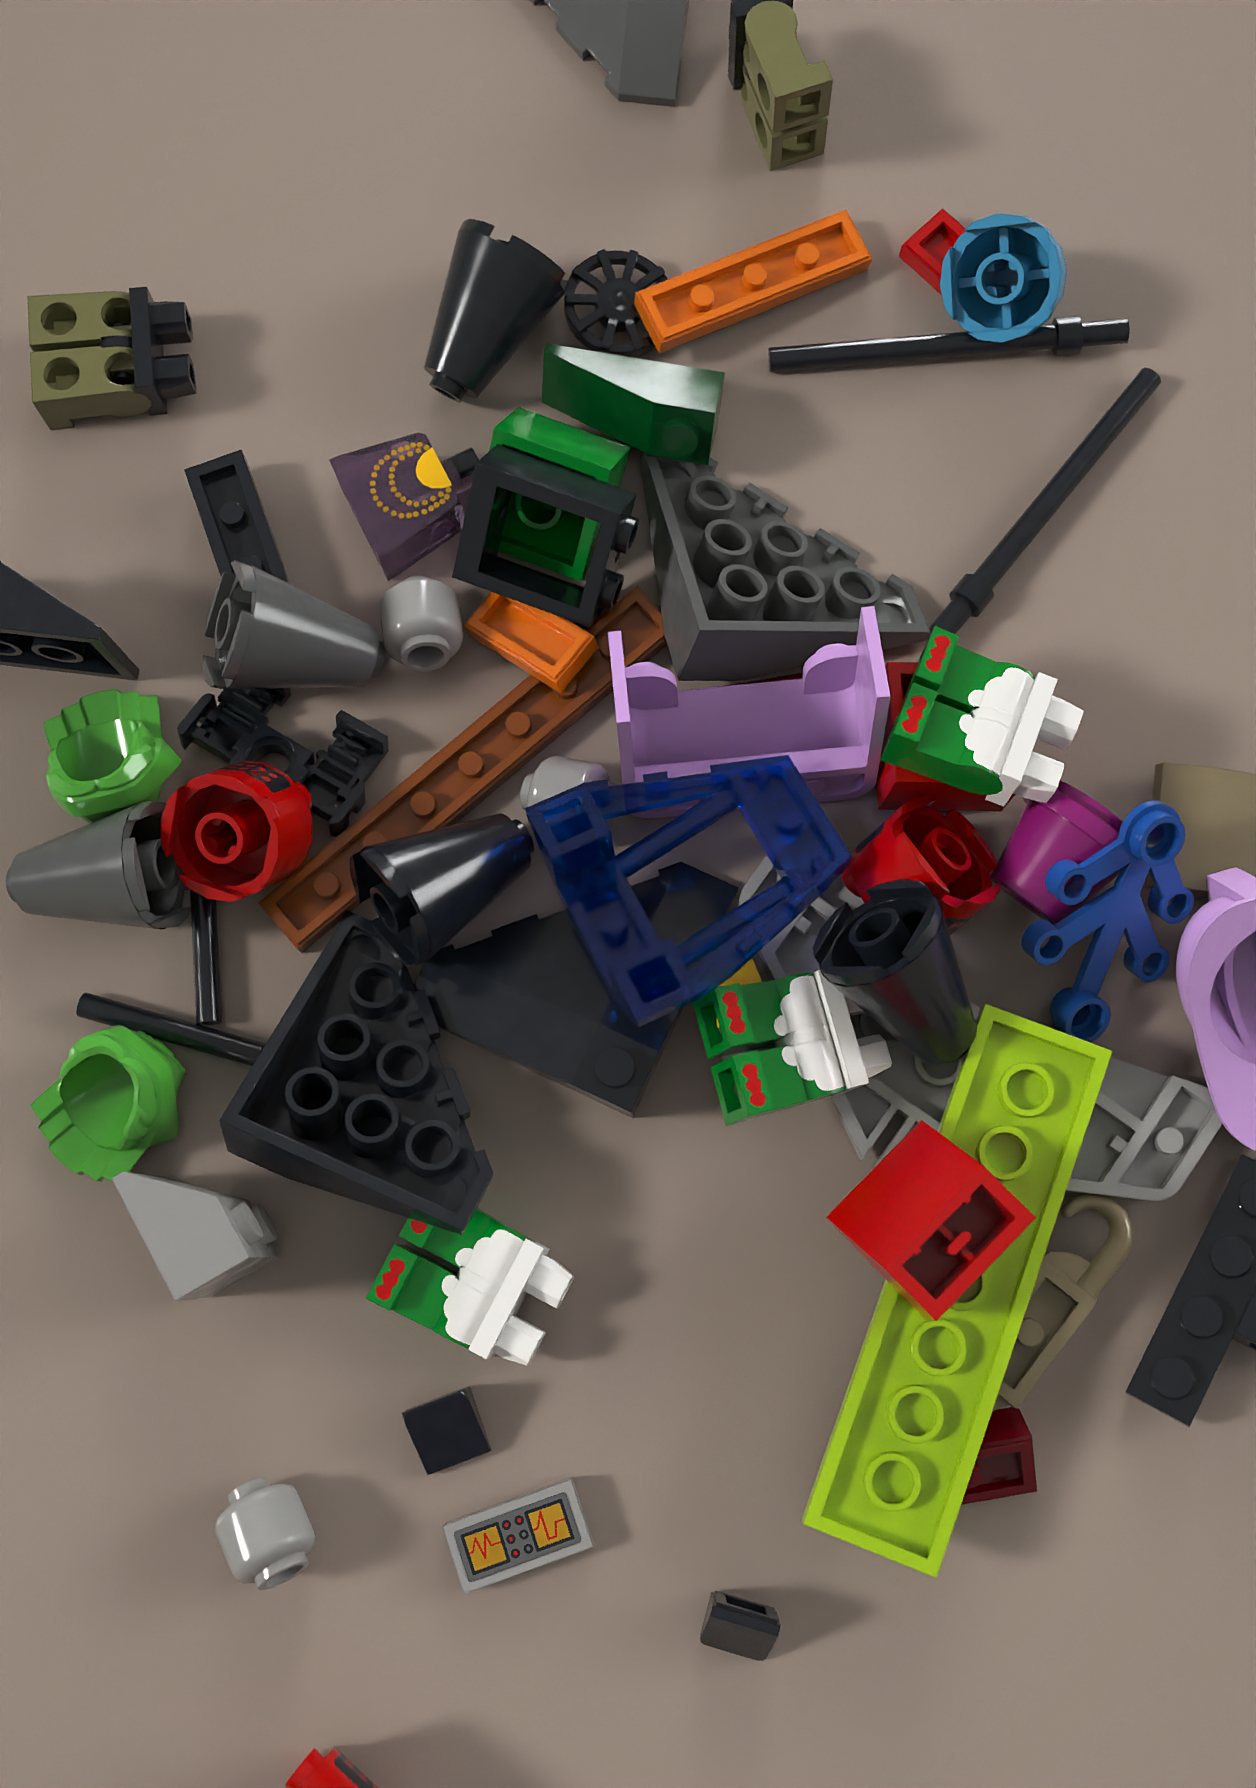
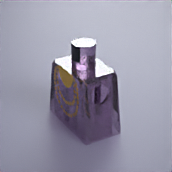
[329,432,479,580]

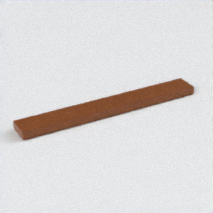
[258,585,667,953]

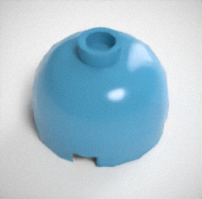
[940,214,1067,342]

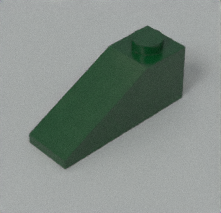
[541,343,725,465]

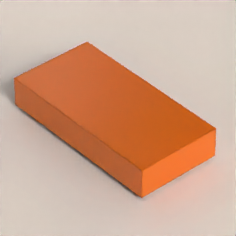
[463,592,599,693]

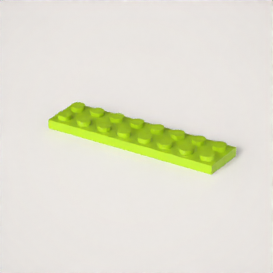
[801,1004,1113,1578]

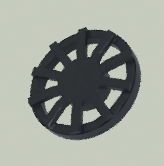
[564,249,668,357]

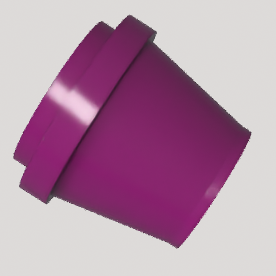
[990,780,1123,925]

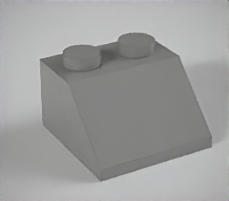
[111,1171,279,1301]

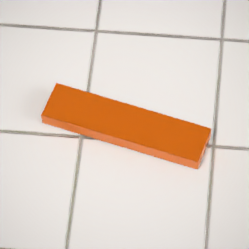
[634,209,872,354]

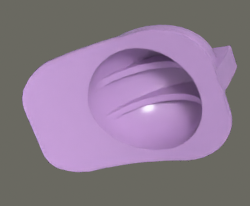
[1176,867,1256,1151]

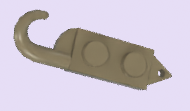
[993,1193,1133,1411]

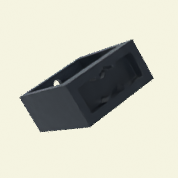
[452,444,639,627]

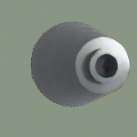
[203,560,385,689]
[6,801,191,929]

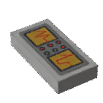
[442,1477,594,1594]

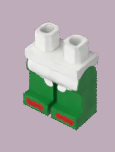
[880,626,1084,807]
[693,970,892,1126]
[365,1208,575,1365]

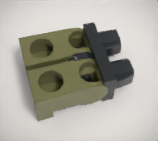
[728,0,833,171]
[27,287,197,430]

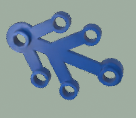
[1021,801,1194,1043]

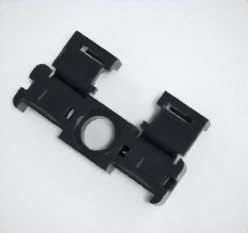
[177,688,389,837]

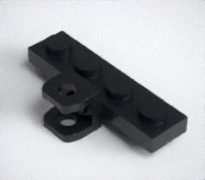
[1126,1154,1256,1427]

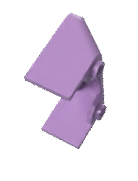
[608,606,891,818]

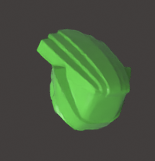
[43,689,182,824]
[30,1025,185,1183]

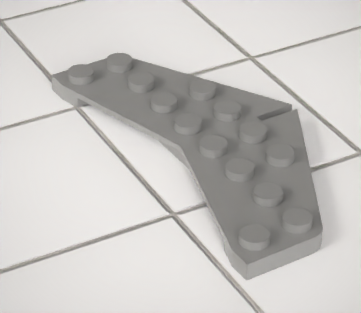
[738,808,1222,1202]

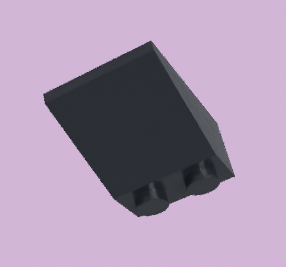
[0,561,139,681]

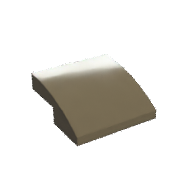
[1145,762,1256,899]

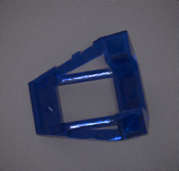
[525,755,851,1027]

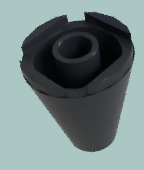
[424,219,569,403]
[350,813,534,967]
[813,879,977,1064]

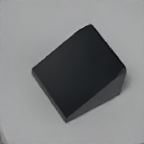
[401,1386,492,1475]
[700,1590,781,1661]

